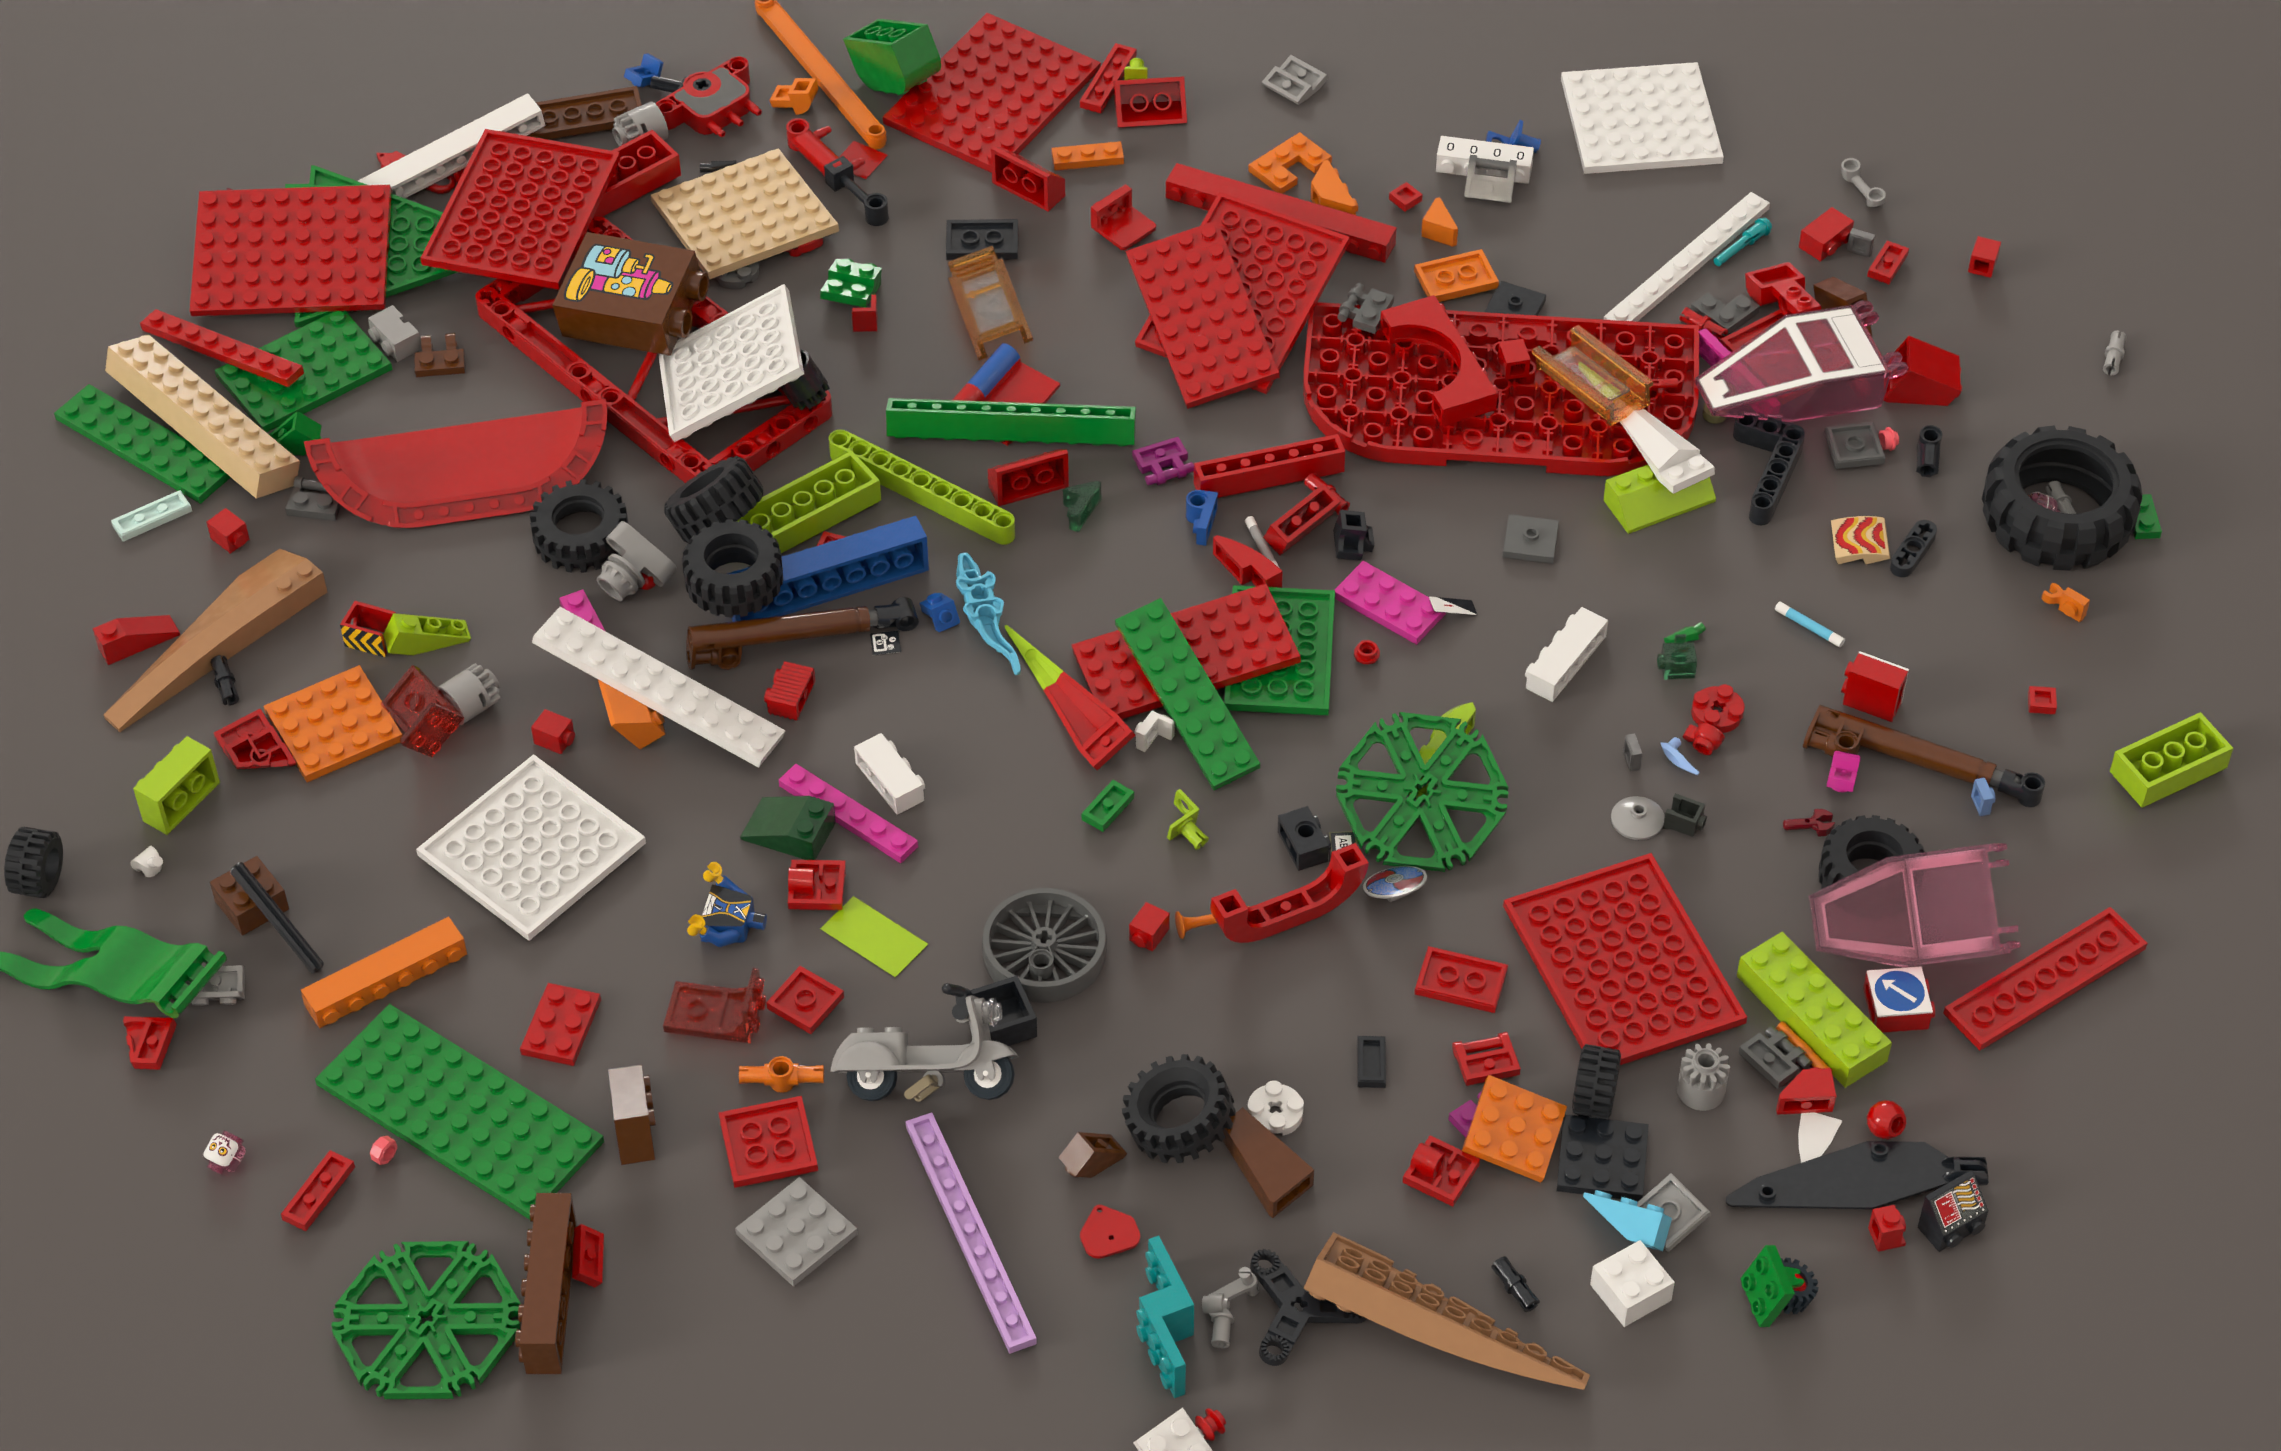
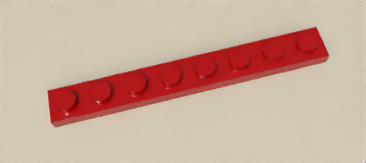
[140,309,304,387]

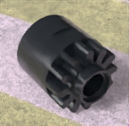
[780,350,830,410]

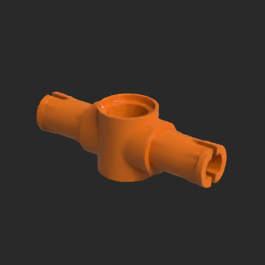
[739,1056,824,1093]

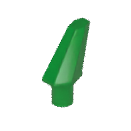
[1664,622,1706,644]

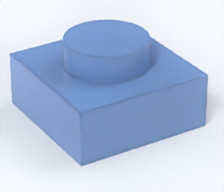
[1971,778,1996,816]

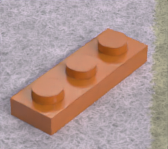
[1052,141,1124,171]

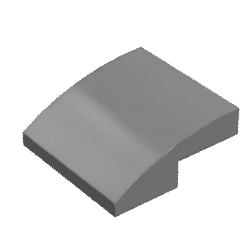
[1262,55,1328,105]

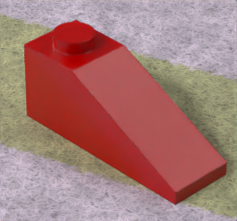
[92,615,180,665]

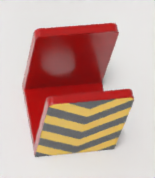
[340,601,395,657]

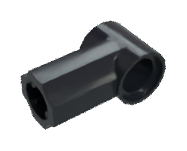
[1916,425,1942,478]

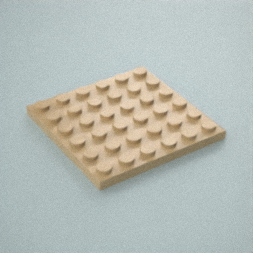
[651,148,839,279]

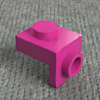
[1826,751,1860,793]

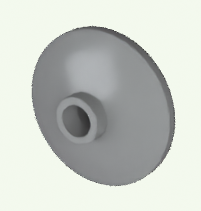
[1611,796,1665,840]

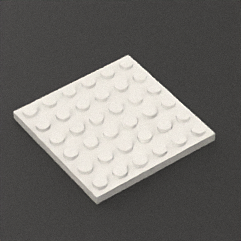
[1561,62,1724,174]
[658,284,804,442]
[416,754,646,941]

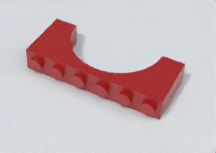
[1380,295,1499,427]

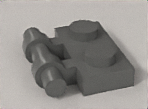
[1337,283,1394,334]
[1739,1026,1812,1089]

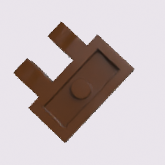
[415,333,465,377]

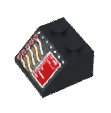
[1917,1171,1988,1252]

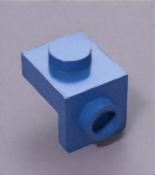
[624,53,663,88]
[919,593,960,632]

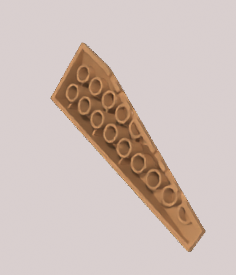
[103,549,327,732]
[1304,1232,1590,1390]

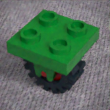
[1740,1245,1819,1327]

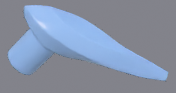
[1661,737,1699,776]

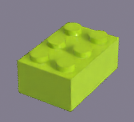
[133,736,220,835]

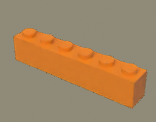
[301,916,467,1028]

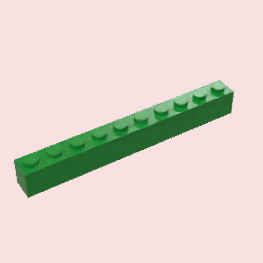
[886,398,1136,446]

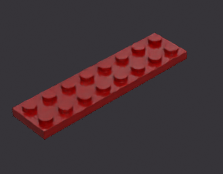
[1943,907,2148,1051]

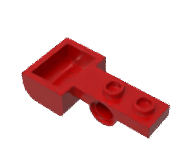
[1745,262,1821,316]

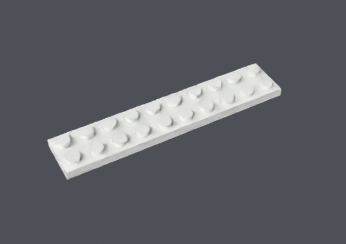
[532,607,785,768]

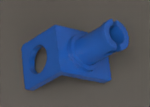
[1486,120,1541,154]

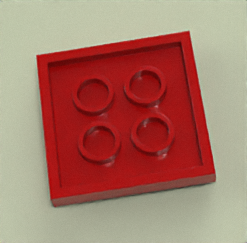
[718,1096,818,1188]

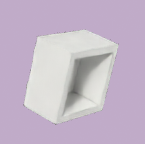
[1590,1240,1675,1327]

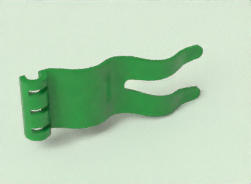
[0,908,227,1018]

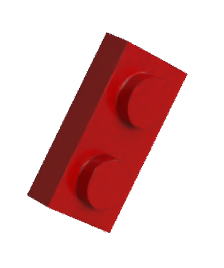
[1867,240,1909,285]
[572,1224,604,1288]

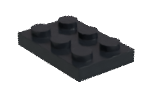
[946,219,1018,260]

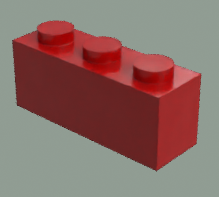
[1263,483,1341,556]

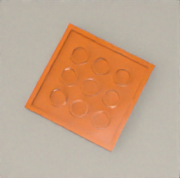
[264,665,404,782]

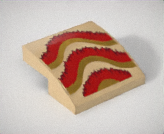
[1831,516,1890,564]

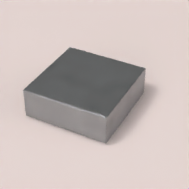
[1847,228,1875,257]
[1623,733,1643,771]

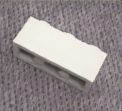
[854,733,925,815]

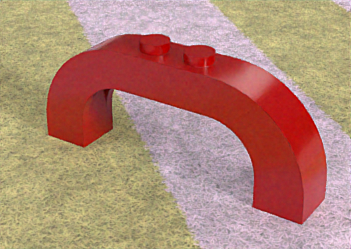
[1210,843,1369,943]

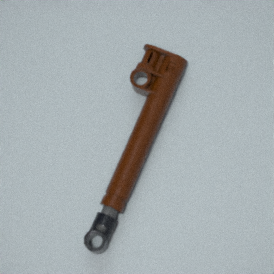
[686,597,919,670]
[1803,705,2045,807]

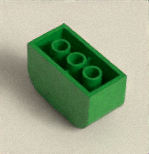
[843,19,941,95]

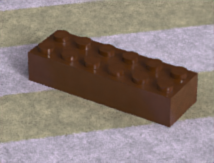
[515,1193,577,1374]

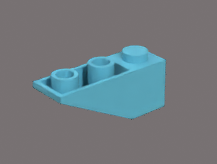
[1583,1190,1672,1251]

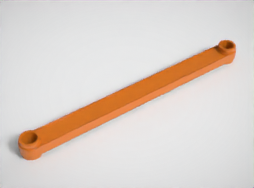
[755,0,887,149]

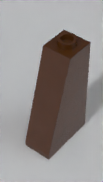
[1223,1107,1314,1218]

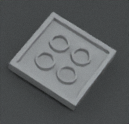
[735,1177,858,1287]

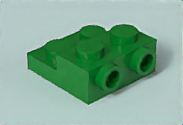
[820,258,882,308]

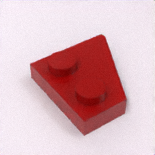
[123,1016,177,1070]

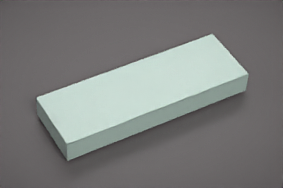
[111,490,192,542]

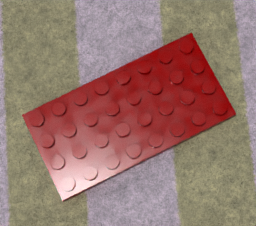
[1126,220,1280,409]
[1071,584,1301,719]

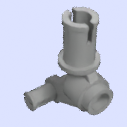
[1202,1267,1259,1349]

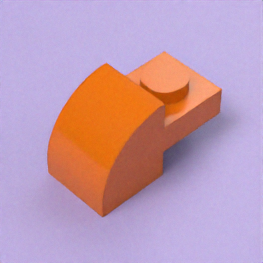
[770,78,818,115]

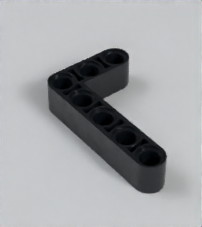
[1733,410,1805,526]

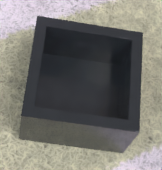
[971,975,1037,1046]

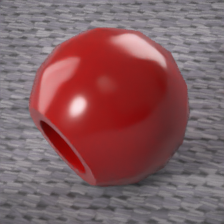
[1866,1100,1906,1140]

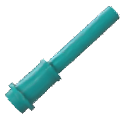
[1713,218,1772,266]

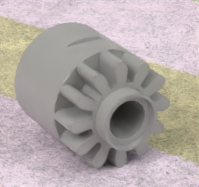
[612,102,668,146]
[436,663,501,725]
[1677,1043,1730,1111]

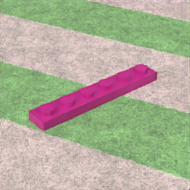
[779,764,918,863]

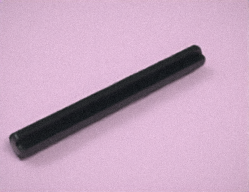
[230,862,324,973]

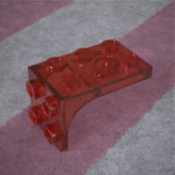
[381,665,464,758]
[663,968,766,1044]

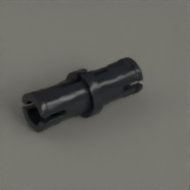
[210,655,239,706]
[1491,1256,1540,1312]

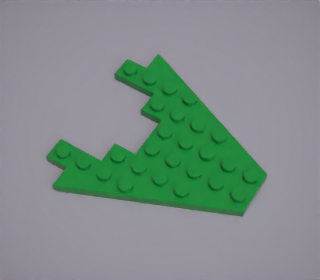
[285,165,458,328]

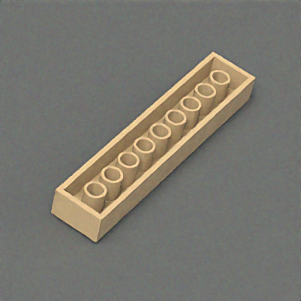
[105,335,300,498]

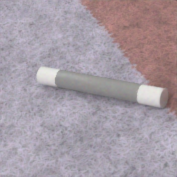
[1245,516,1279,568]

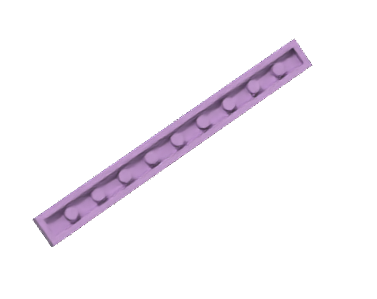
[906,1112,1037,1354]

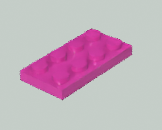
[1335,561,1446,645]

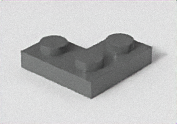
[1691,293,1760,336]

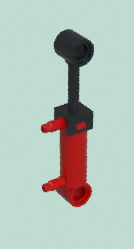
[786,118,889,226]

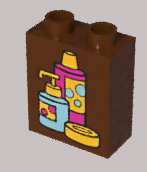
[552,232,709,356]

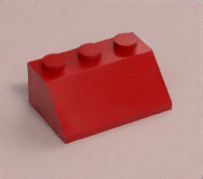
[1113,76,1187,127]
[991,146,1065,212]
[988,449,1069,507]

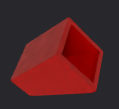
[1883,336,1962,406]

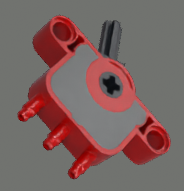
[650,56,762,137]

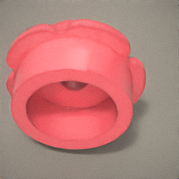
[1878,427,1899,451]

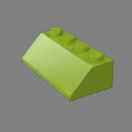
[1603,465,1716,534]

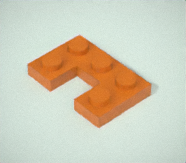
[1248,132,1332,194]

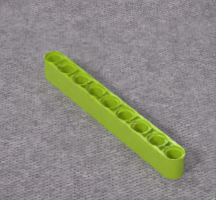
[829,430,1015,545]

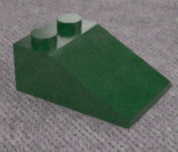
[740,796,836,860]

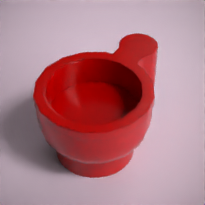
[1682,723,1725,755]

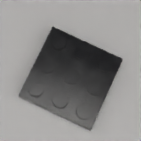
[1556,1114,1649,1201]

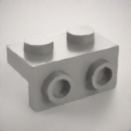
[187,965,245,1006]

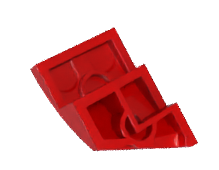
[213,708,297,769]

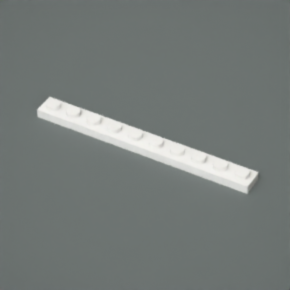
[1603,192,1770,322]

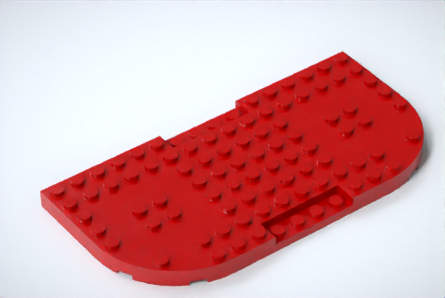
[1303,302,1699,476]

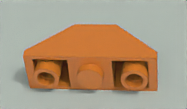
[1311,160,1358,215]

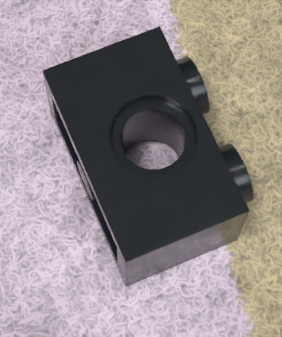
[1278,806,1331,871]

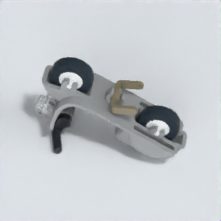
[830,983,1019,1102]

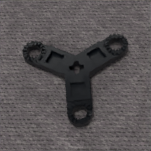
[1250,1249,1367,1366]

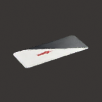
[1429,597,1477,615]

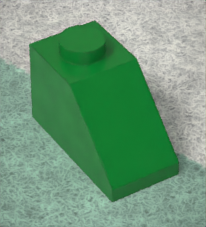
[269,411,322,456]

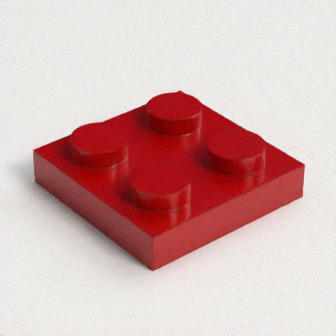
[766,966,844,1034]

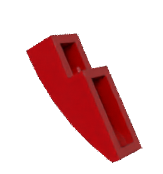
[1213,535,1283,588]

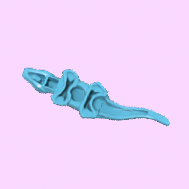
[956,552,1021,675]

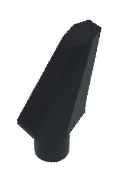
[700,160,737,173]

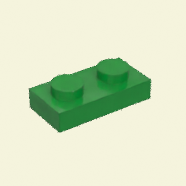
[2133,494,2162,540]
[1081,780,1134,832]

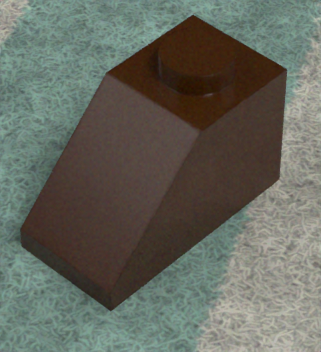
[1058,1132,1127,1178]

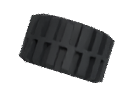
[4,827,63,898]
[1572,1044,1621,1120]

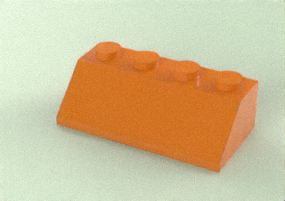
[598,679,666,749]

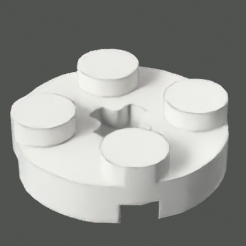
[1247,1081,1304,1136]

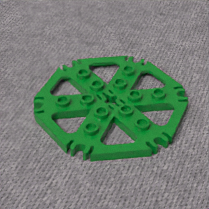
[1336,712,1509,872]
[332,1241,521,1399]

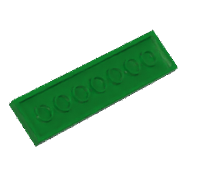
[54,384,231,504]
[1115,598,1260,790]

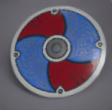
[1363,866,1427,902]

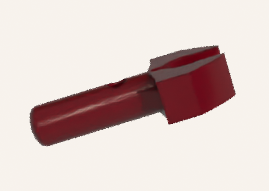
[1783,809,1835,837]

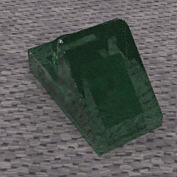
[1063,481,1101,532]

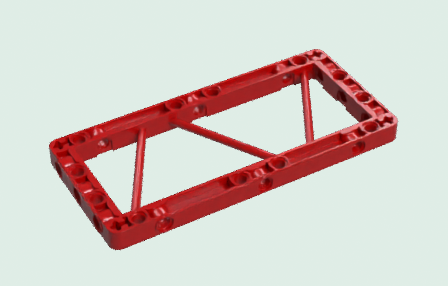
[475,217,833,483]

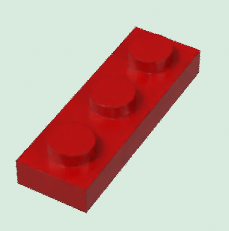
[281,1150,355,1231]

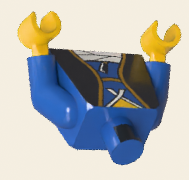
[687,862,767,947]

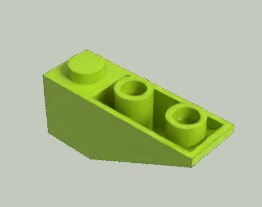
[383,613,471,655]

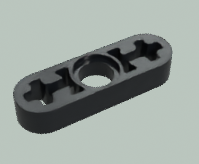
[1890,520,1937,577]

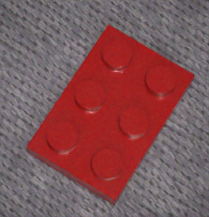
[520,983,601,1066]

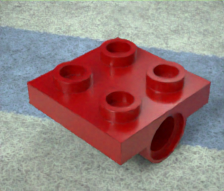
[787,860,846,910]
[1403,1135,1480,1207]

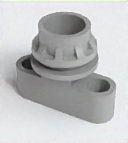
[597,521,677,601]

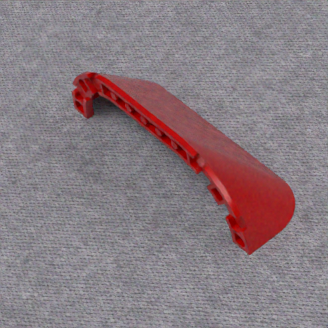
[304,399,607,528]

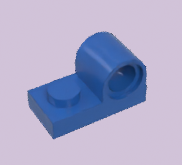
[1186,490,1218,546]

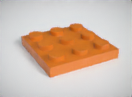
[1462,1075,1567,1183]

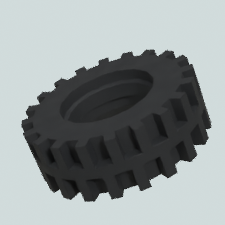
[530,479,628,573]
[1122,1054,1236,1163]

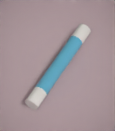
[1775,602,1845,647]

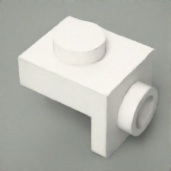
[1134,711,1175,752]

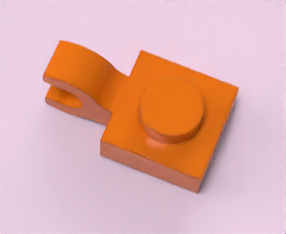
[2041,583,2090,622]

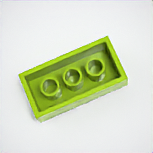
[2110,712,2233,808]

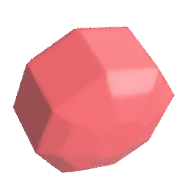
[370,1136,397,1165]

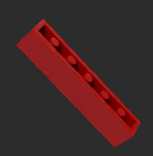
[1194,434,1345,498]

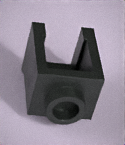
[1663,793,1707,837]

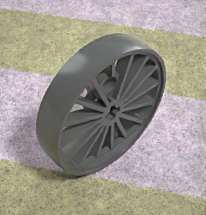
[982,888,1107,1003]

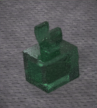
[1657,634,1697,680]

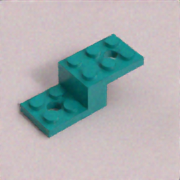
[1136,1235,1194,1398]

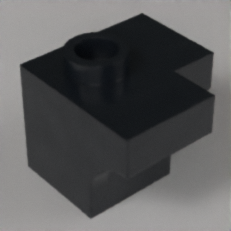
[1333,510,1375,561]

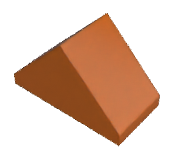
[1421,197,1458,247]

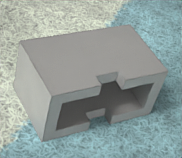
[368,305,422,362]

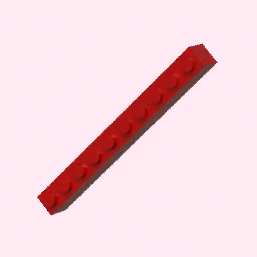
[1166,163,1397,263]

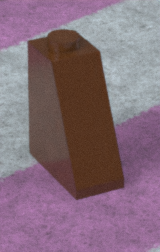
[1813,277,1872,338]

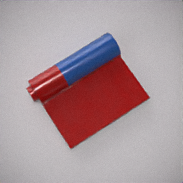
[952,343,1061,446]

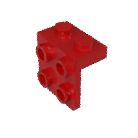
[1091,184,1156,250]

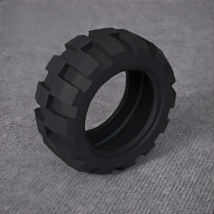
[1982,425,2143,571]

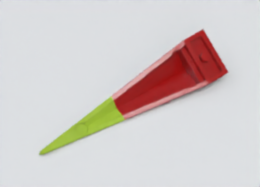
[1005,625,1136,771]

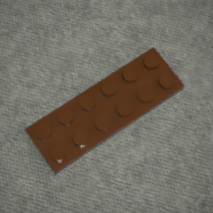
[527,86,642,140]

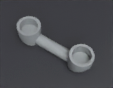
[1841,158,1886,207]

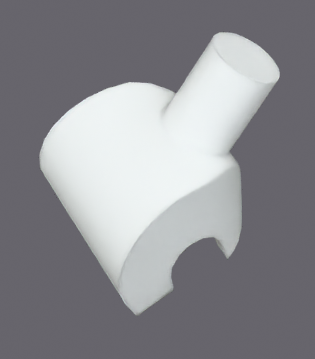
[130,846,163,877]

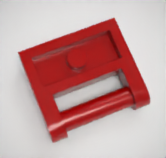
[1452,1032,1521,1086]

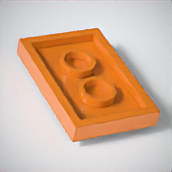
[1414,249,1499,302]

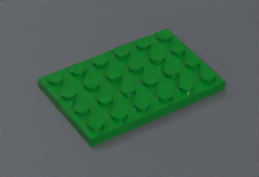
[214,311,393,433]
[1224,585,1335,716]

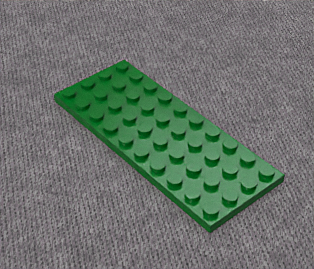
[315,1004,604,1220]

